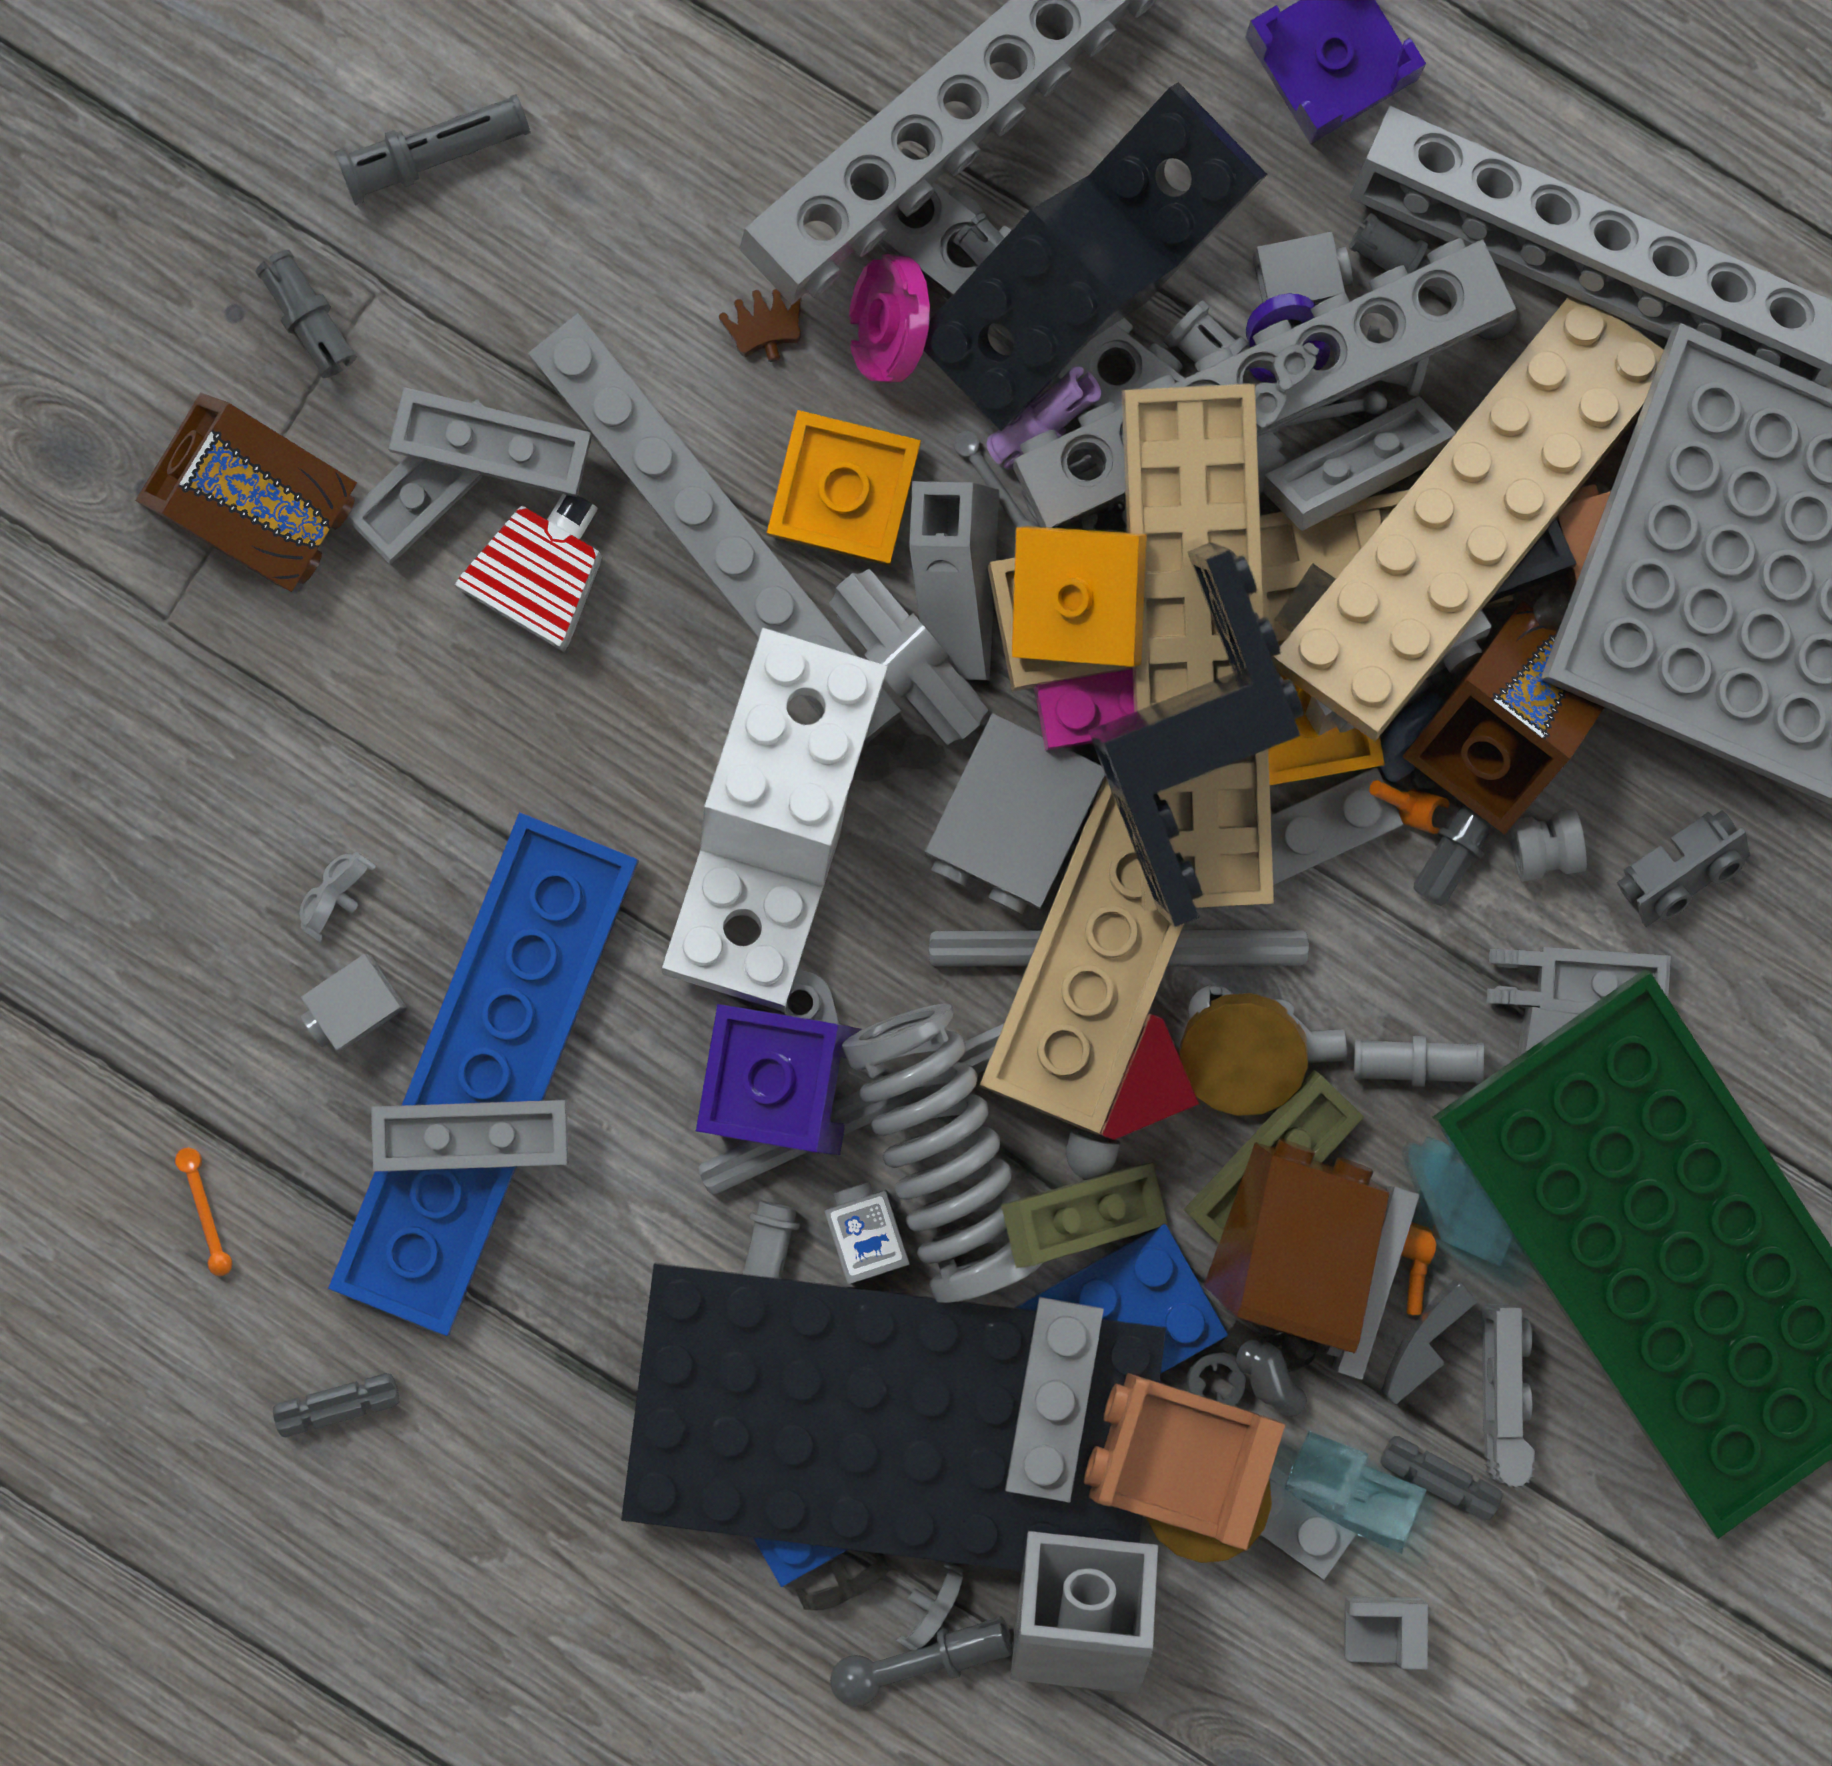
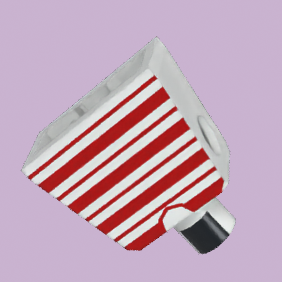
[455,494,602,652]

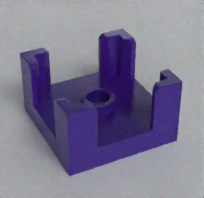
[1245,0,1426,144]
[696,1004,862,1155]

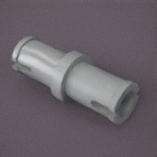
[1354,1036,1484,1087]

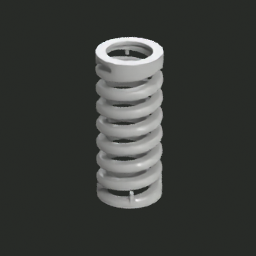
[842,1004,1042,1303]

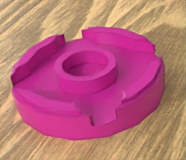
[849,254,930,383]

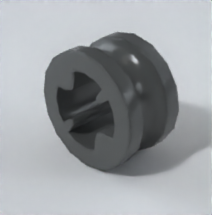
[1187,1352,1246,1406]

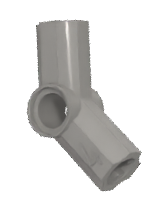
[829,569,989,745]

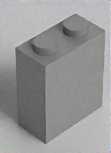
[925,713,1105,915]

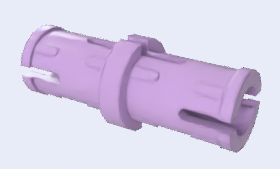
[986,366,1101,470]

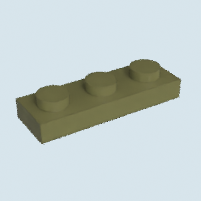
[1183,1070,1364,1244]
[1001,1162,1168,1268]

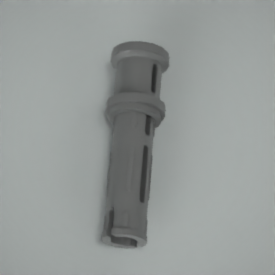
[334,94,531,206]

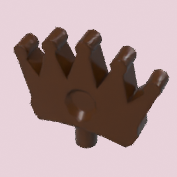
[719,289,802,362]

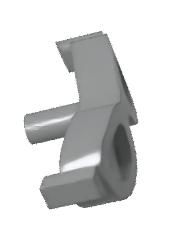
[1255,343,1319,429]
[299,852,376,942]
[896,1562,963,1650]

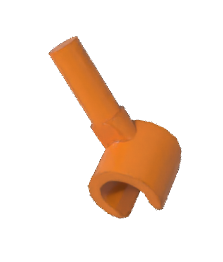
[1369,780,1449,834]
[1401,1222,1436,1315]

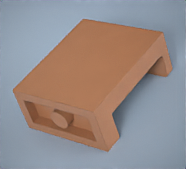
[1084,1373,1286,1550]

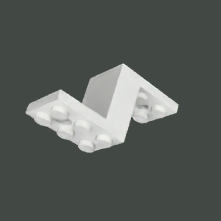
[662,628,887,1012]

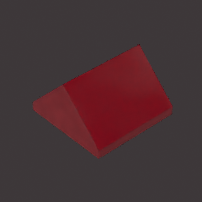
[1100,1014,1199,1140]

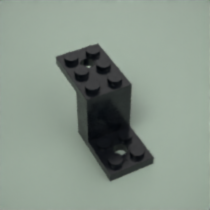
[923,82,1268,431]
[1088,542,1304,927]

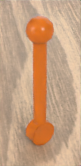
[175,1147,233,1277]

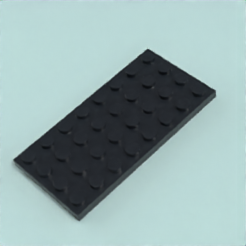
[621,1262,1166,1571]

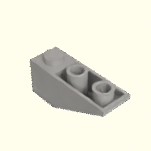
[909,481,999,680]

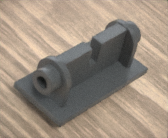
[1617,810,1750,927]

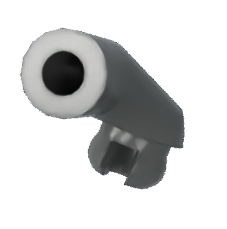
[1236,1340,1307,1417]

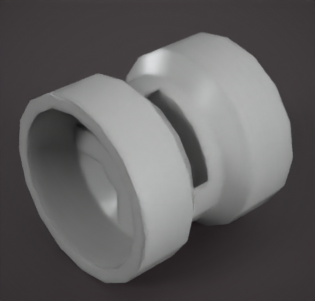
[1510,809,1587,882]

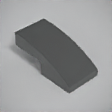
[1381,1280,1478,1405]

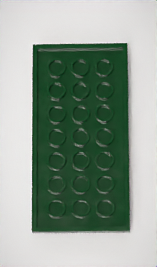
[1432,970,1832,1539]

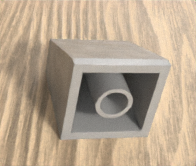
[1010,1531,1158,1694]

